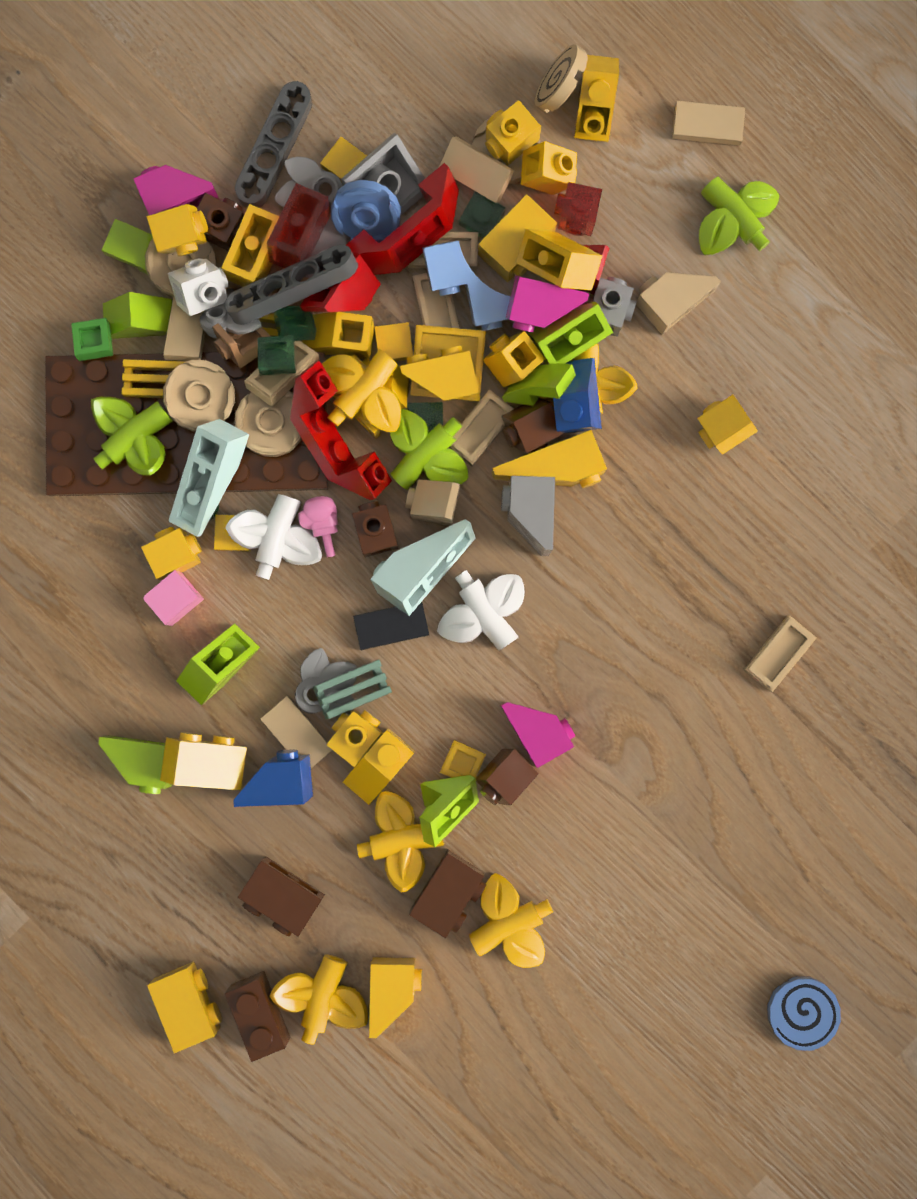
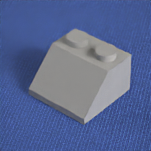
[501,476,555,556]

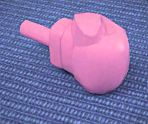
[298,496,338,558]

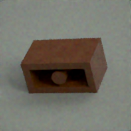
[409,849,486,939]
[238,857,325,937]
[224,971,290,1062]

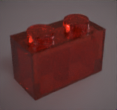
[267,183,330,268]

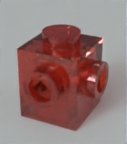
[554,182,602,236]

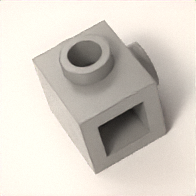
[592,277,637,337]

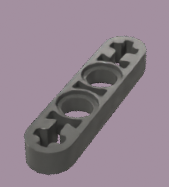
[235,81,312,208]
[224,245,358,325]

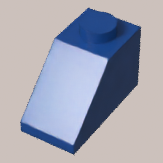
[553,358,602,433]
[233,749,313,807]

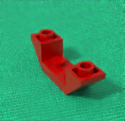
[346,163,459,275]
[290,360,392,500]

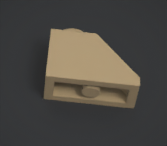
[636,272,721,335]
[405,480,460,527]

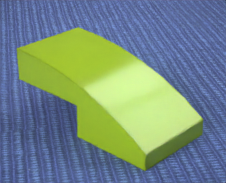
[101,219,153,275]
[502,363,576,406]

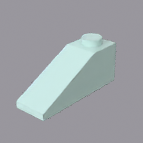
[169,419,249,537]
[370,519,476,616]

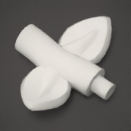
[225,494,322,580]
[437,570,525,651]

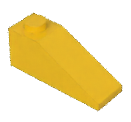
[491,430,607,488]

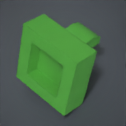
[71,318,113,361]

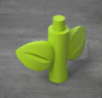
[699,176,779,255]
[91,397,173,475]
[390,409,468,490]

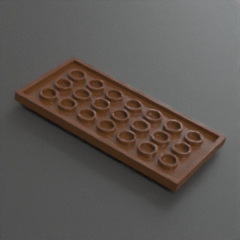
[45,351,328,496]

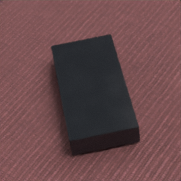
[353,602,430,651]

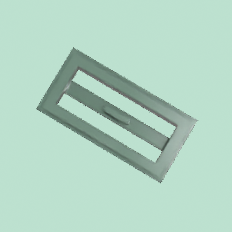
[313,660,392,719]

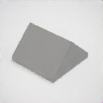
[341,133,425,215]

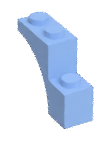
[422,240,510,331]

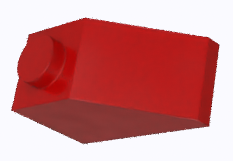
[300,254,381,312]

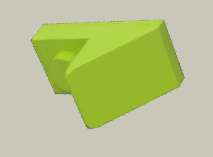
[419,775,479,847]

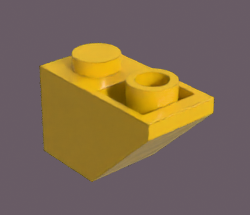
[574,55,619,142]
[302,312,375,360]
[400,346,479,401]

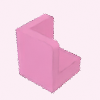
[143,570,204,626]

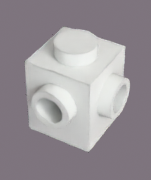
[168,258,228,316]

